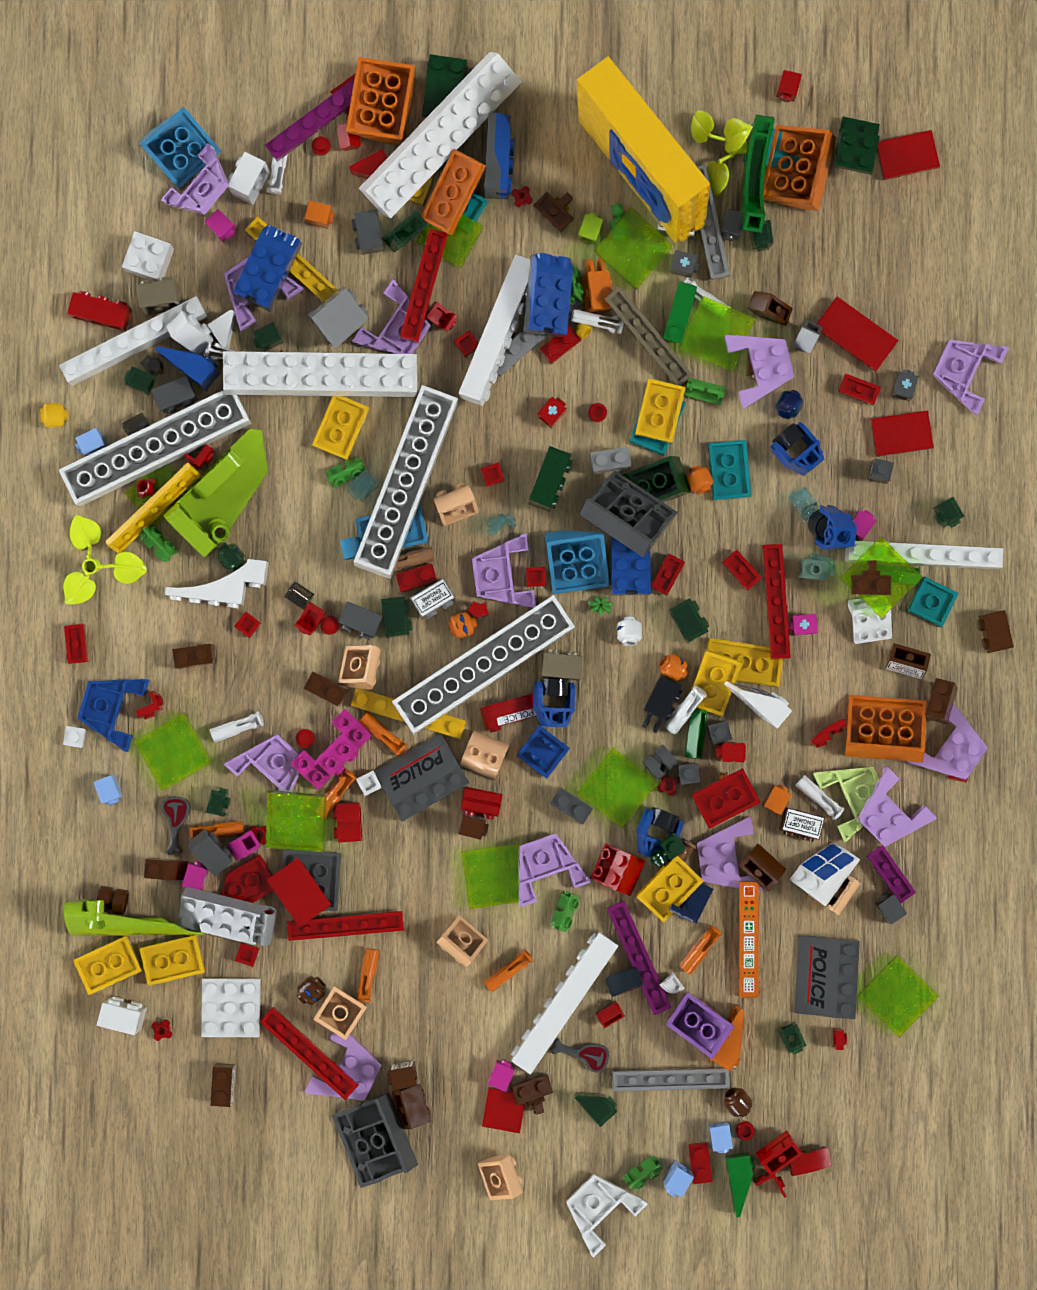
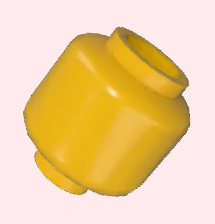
[40,403,68,428]

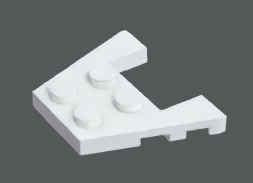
[566,1174,648,1258]

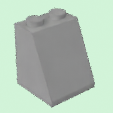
[307,287,368,349]

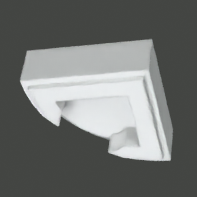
[659,973,685,993]

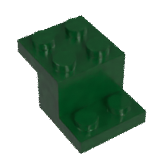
[834,116,880,175]

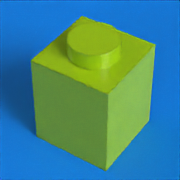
[578,213,603,245]

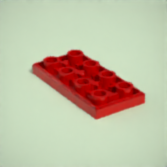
[817,296,899,372]

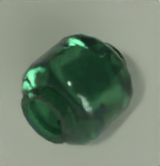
[216,543,245,572]

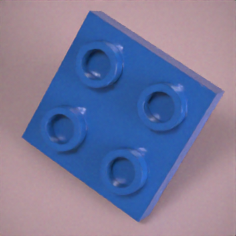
[516,725,570,779]

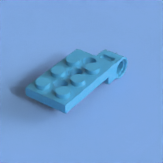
[340,505,429,560]

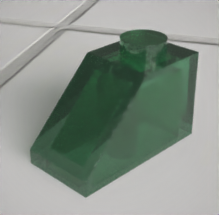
[382,210,428,253]
[574,1092,618,1127]

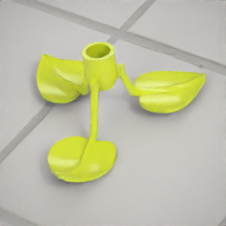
[691,111,753,196]
[63,515,147,604]

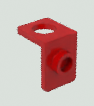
[753,1172,787,1198]

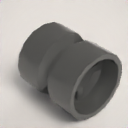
[642,744,678,780]

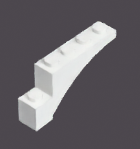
[165,559,269,608]

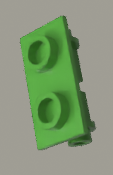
[570,265,584,304]
[684,377,726,406]
[326,457,367,488]
[139,525,178,563]
[551,891,579,932]
[623,1155,664,1190]

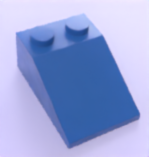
[155,346,220,391]

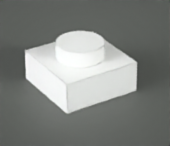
[63,726,86,748]
[356,770,382,796]

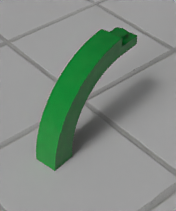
[740,114,775,233]

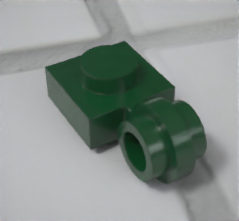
[650,832,686,867]

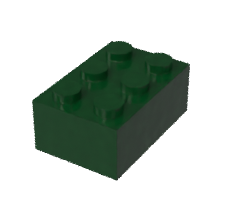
[529,446,573,512]

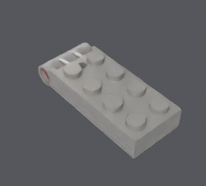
[177,887,276,946]

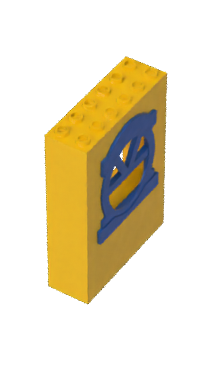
[577,56,710,244]

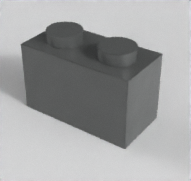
[352,209,384,255]
[151,376,198,415]
[339,601,384,640]
[550,787,593,825]
[188,828,233,876]

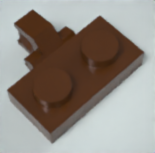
[533,192,574,233]
[851,560,891,595]
[510,1074,553,1115]

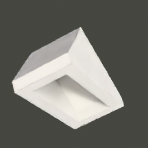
[208,310,236,351]

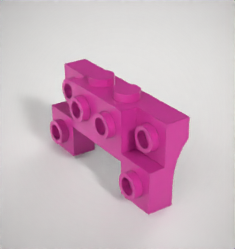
[290,709,372,790]

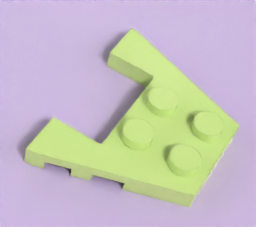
[812,767,879,842]

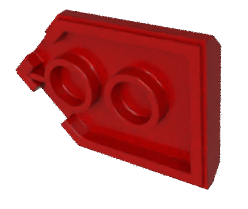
[221,854,273,903]

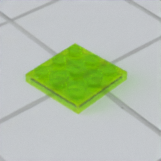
[594,207,673,290]
[680,296,756,371]
[840,536,922,619]
[133,713,213,791]
[577,747,658,829]
[266,791,326,852]
[461,843,519,909]
[857,955,940,1038]

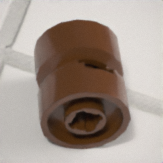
[97,886,129,915]

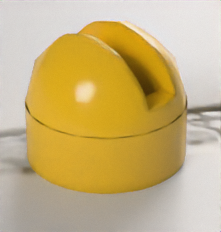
[575,323,592,339]

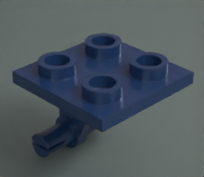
[669,883,713,924]

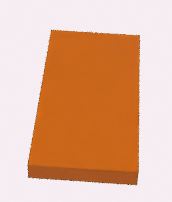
[420,149,486,235]

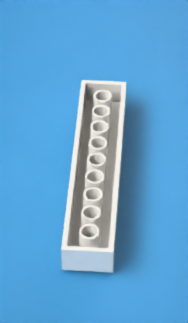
[359,52,522,218]
[223,351,417,397]
[354,385,458,579]
[59,390,252,507]
[392,595,575,735]

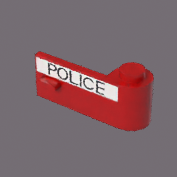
[480,694,536,733]

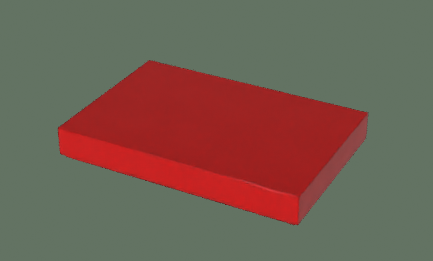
[877,130,940,180]
[870,410,934,457]
[691,768,761,829]
[266,857,332,927]

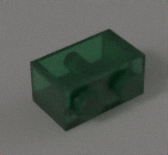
[381,596,413,638]
[668,598,709,643]

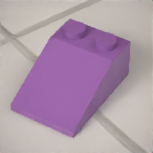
[666,992,735,1059]

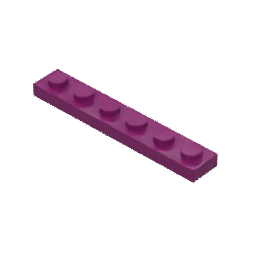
[265,78,355,162]
[607,901,672,1015]

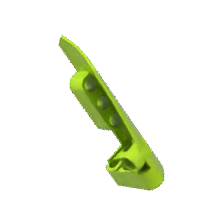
[163,428,268,558]
[64,899,205,936]

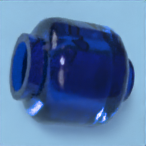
[775,390,804,419]

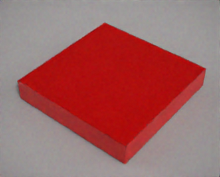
[482,1087,525,1134]

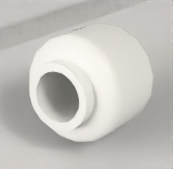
[617,617,642,646]

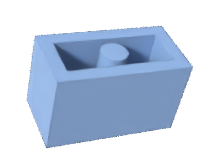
[662,1160,694,1197]

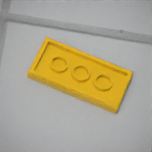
[707,638,783,687]

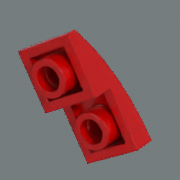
[809,719,847,748]
[789,1146,832,1176]

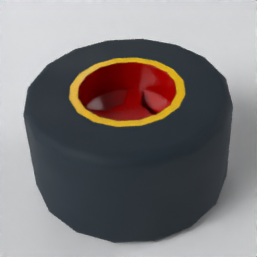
[605,967,643,997]

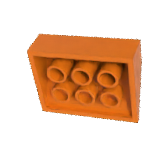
[346,57,416,146]
[763,125,836,211]
[845,695,927,763]

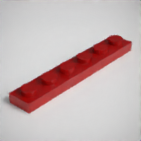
[400,228,448,343]
[762,544,791,660]
[287,911,404,941]
[260,1007,359,1100]

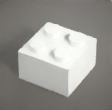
[227,152,270,205]
[122,231,174,282]
[96,996,147,1035]

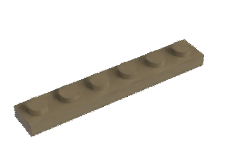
[604,286,693,386]

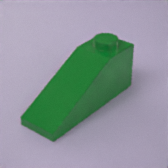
[663,281,697,344]
[725,1152,755,1218]

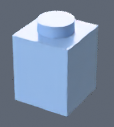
[75,428,107,456]
[93,775,123,806]
[708,1122,733,1153]

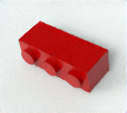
[67,291,132,332]

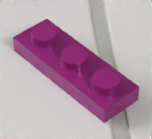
[866,845,916,904]

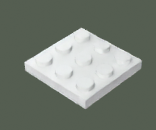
[201,978,261,1037]

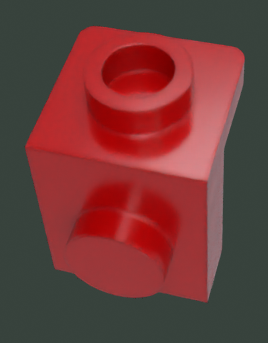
[425,301,458,331]
[184,444,215,469]
[294,602,326,636]
[135,691,164,720]

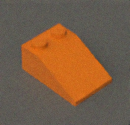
[708,1004,744,1071]

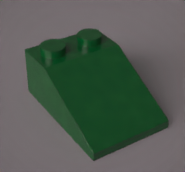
[422,54,468,117]
[623,456,691,502]

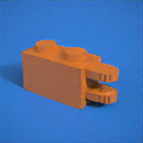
[581,258,612,313]

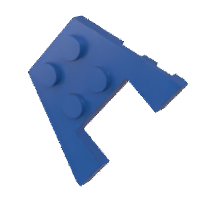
[77,679,150,752]

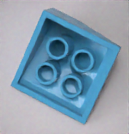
[138,106,221,189]
[545,530,610,594]

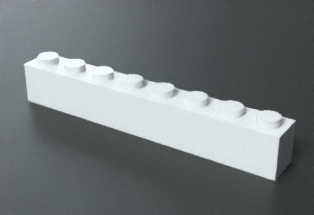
[459,255,530,406]
[59,296,208,386]
[845,541,1003,570]
[510,931,618,1075]

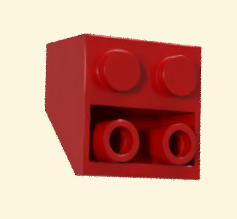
[590,843,646,896]

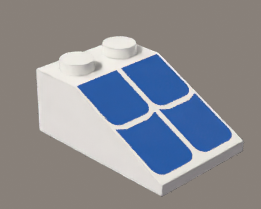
[724,681,792,728]
[789,842,860,906]

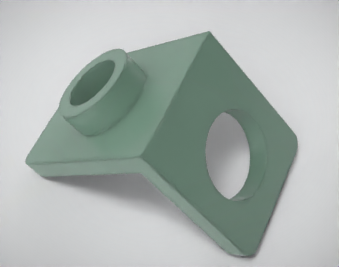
[798,559,830,581]

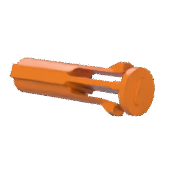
[359,712,407,756]
[314,768,357,819]
[190,821,245,839]
[679,924,722,975]
[355,948,380,1003]
[484,949,534,992]

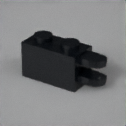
[642,676,683,733]

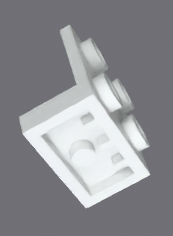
[848,595,892,644]

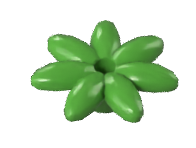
[588,596,613,616]

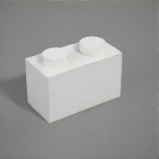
[166,311,214,355]

